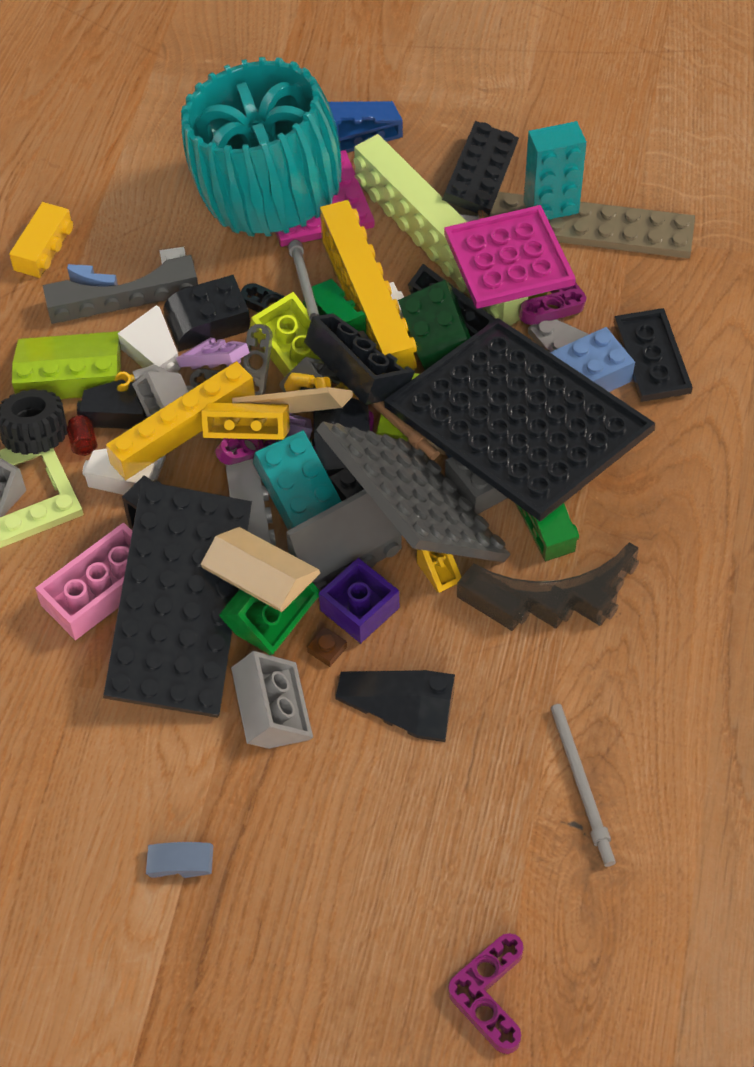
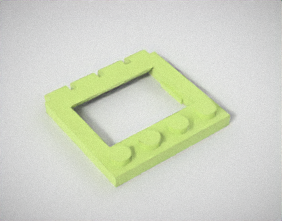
[0,448,84,548]

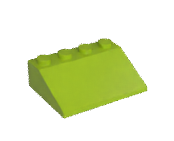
[12,331,121,399]

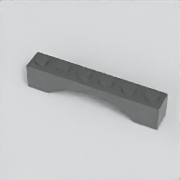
[43,255,198,324]

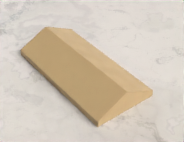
[232,387,353,414]
[201,527,320,612]

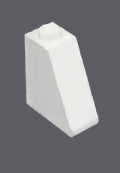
[118,305,180,372]
[83,449,166,495]

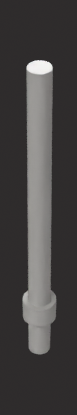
[288,240,319,320]
[551,704,616,867]

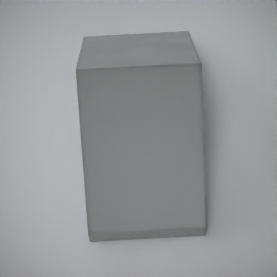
[0,458,27,517]

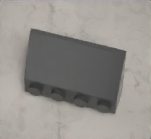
[286,489,402,591]

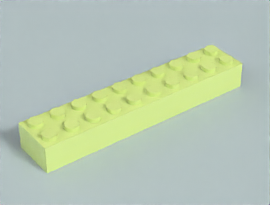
[353,134,528,326]

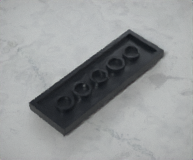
[442,121,519,217]

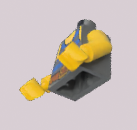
[279,357,357,397]

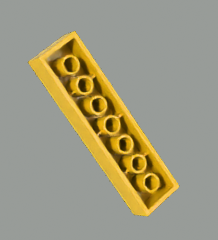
[320,200,417,370]

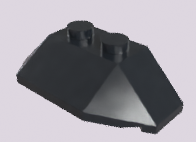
[408,264,496,337]
[313,398,370,474]

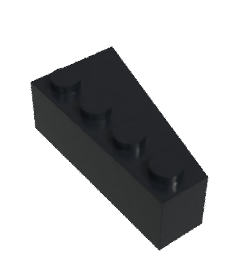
[304,313,415,405]

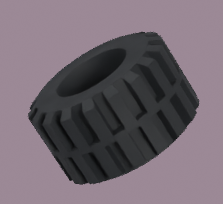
[0,389,68,455]

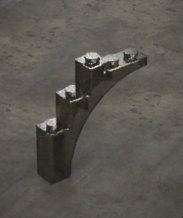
[457,542,639,631]

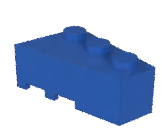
[328,101,403,153]

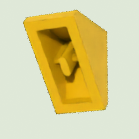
[417,549,463,593]

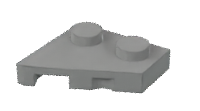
[528,319,589,352]

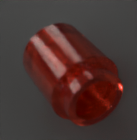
[67,415,98,456]

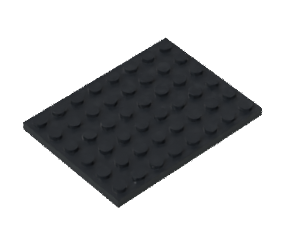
[384,318,655,521]

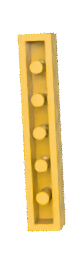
[106,361,255,480]

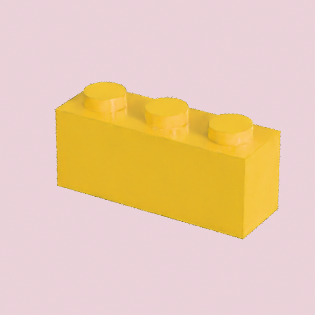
[9,202,73,278]
[202,403,290,440]

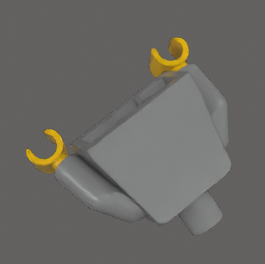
[114,365,194,417]

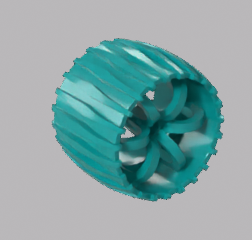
[181,57,342,237]

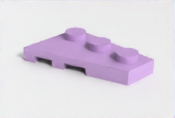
[176,338,250,369]

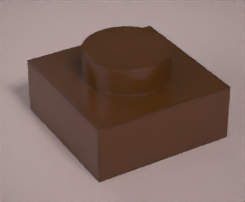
[307,627,347,667]

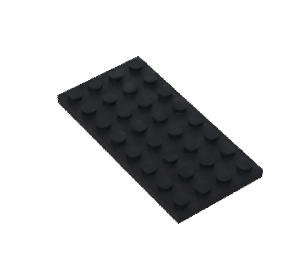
[103,481,252,718]

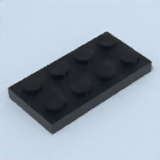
[614,308,693,402]

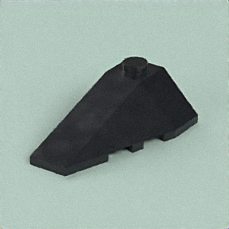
[336,670,455,742]

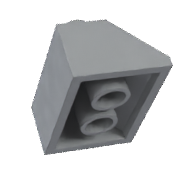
[231,651,313,749]

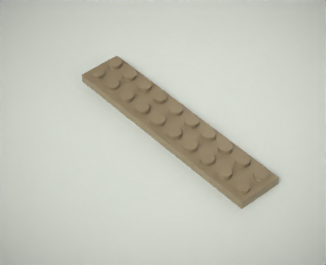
[450,192,695,259]

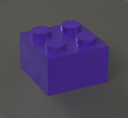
[319,558,400,644]

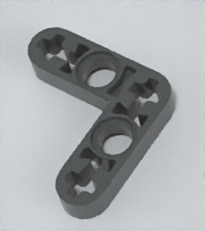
[190,324,273,395]

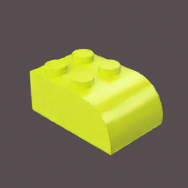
[249,292,321,377]

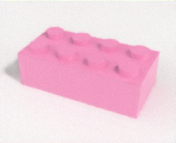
[35,522,132,641]

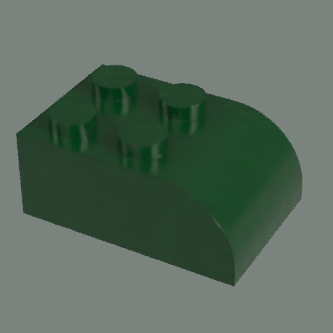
[398,280,471,370]

